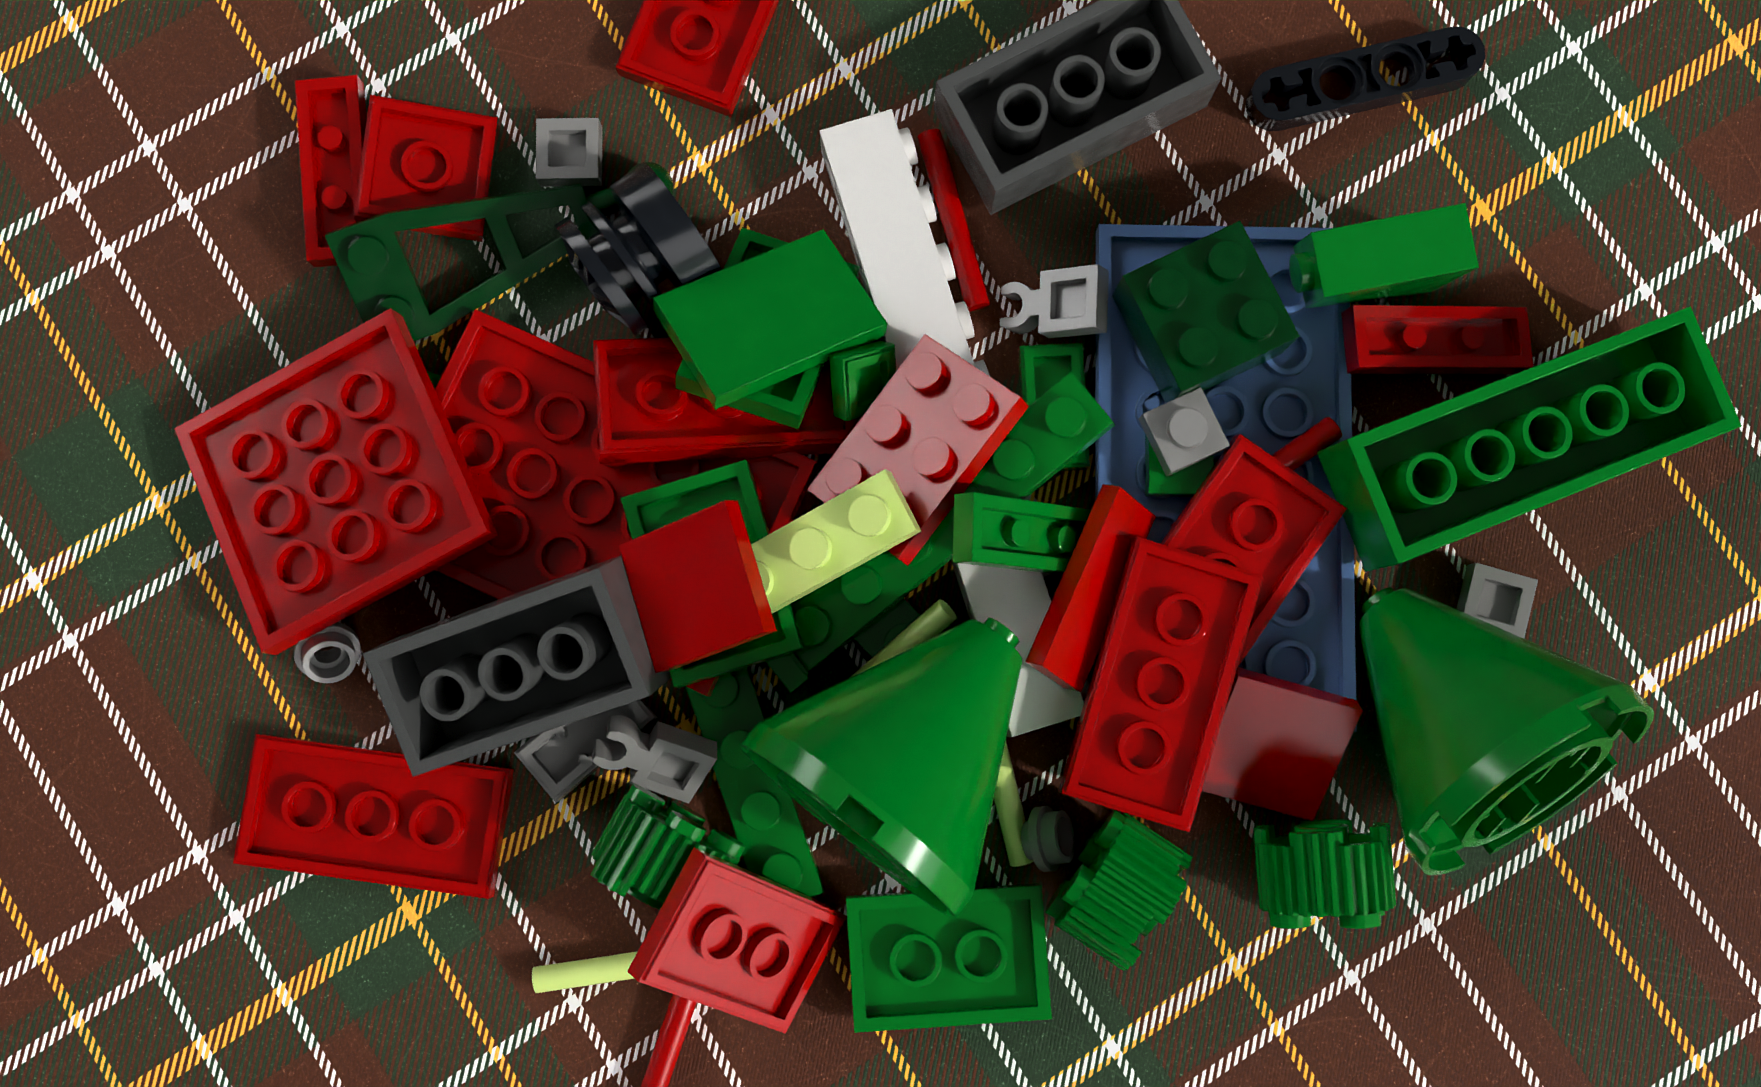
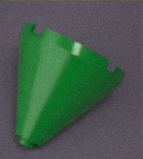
[1358,587,1654,875]
[740,617,1022,918]

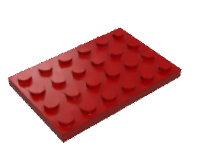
[435,309,818,697]

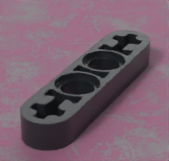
[1245,27,1485,131]

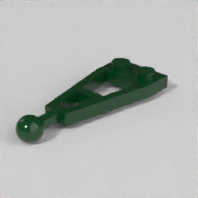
[325,162,674,341]

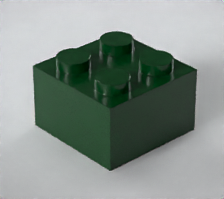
[1112,221,1300,403]

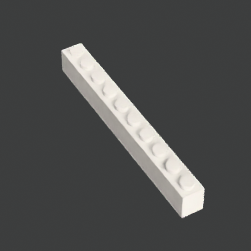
[819,109,1090,737]

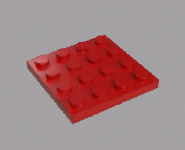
[174,308,498,655]

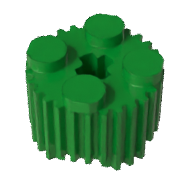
[590,783,746,910]
[1045,810,1193,971]
[1253,819,1396,929]

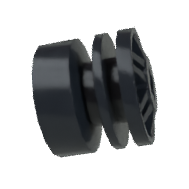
[554,162,722,336]

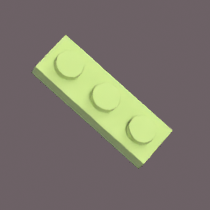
[751,470,922,613]

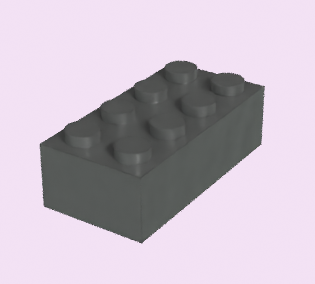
[934,0,1222,215]
[363,555,671,777]

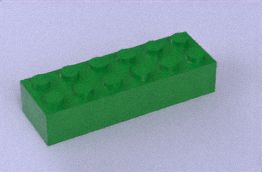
[1317,306,1742,572]

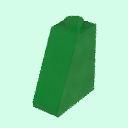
[1289,203,1479,309]

